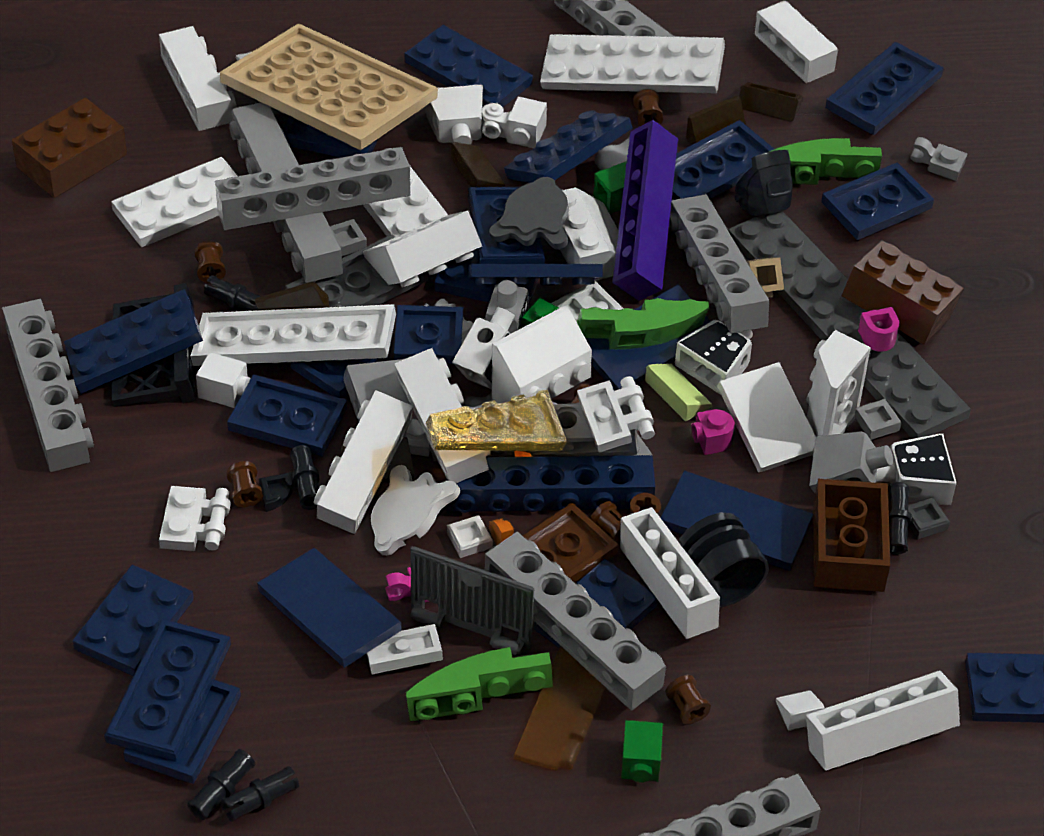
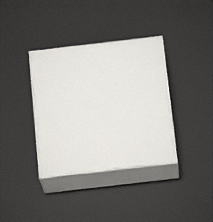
[447,515,493,558]

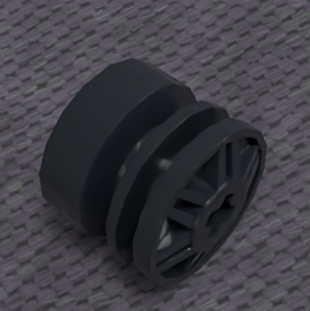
[678,512,769,607]

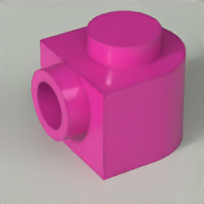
[858,307,899,352]
[691,409,735,455]

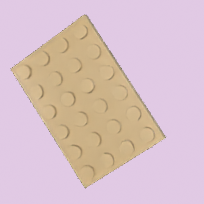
[220,23,438,150]

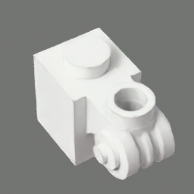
[481,97,547,148]

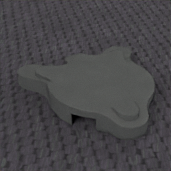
[489,177,569,249]

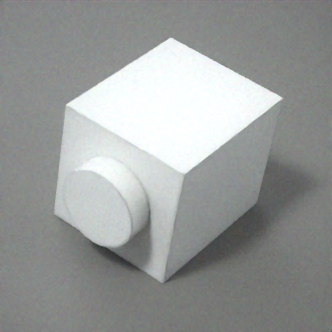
[196,352,251,408]

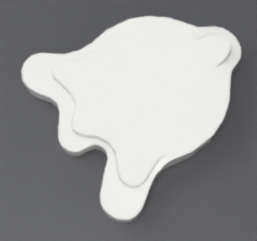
[371,465,460,556]

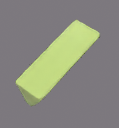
[645,364,712,421]

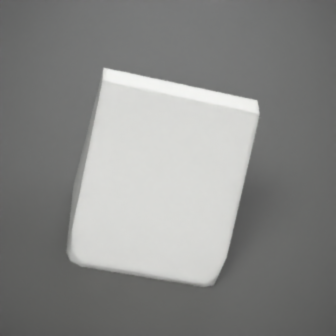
[776,690,825,731]

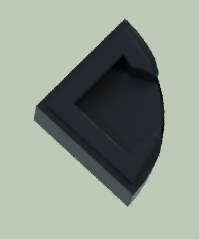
[259,472,294,512]

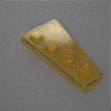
[426,389,567,451]

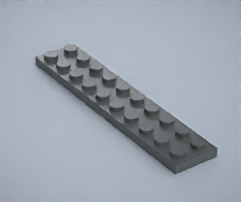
[728,212,971,439]

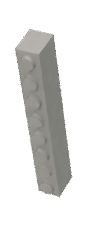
[229,102,343,283]

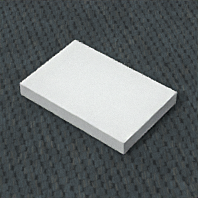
[717,362,816,473]

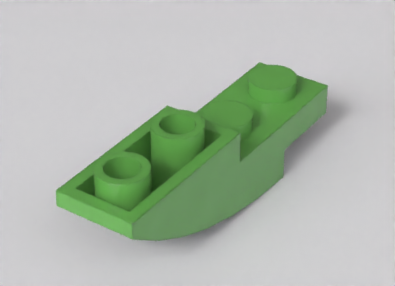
[769,138,882,185]
[577,298,709,350]
[406,647,553,721]

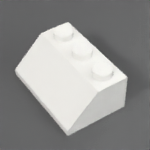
[560,187,619,281]
[363,210,482,287]
[492,306,592,406]
[806,330,871,437]

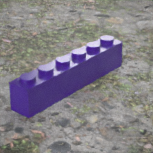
[612,120,678,301]

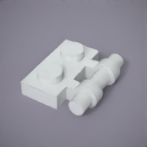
[577,377,655,453]
[159,486,231,551]

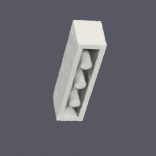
[159,26,236,131]
[394,348,490,483]
[314,390,413,534]
[620,507,720,639]
[806,671,960,771]

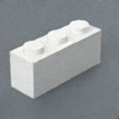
[754,0,838,83]

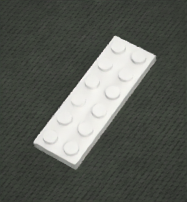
[540,35,725,93]
[190,304,396,366]

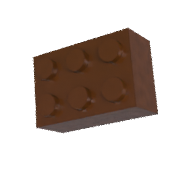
[12,97,127,198]
[841,240,964,344]
[813,479,890,592]

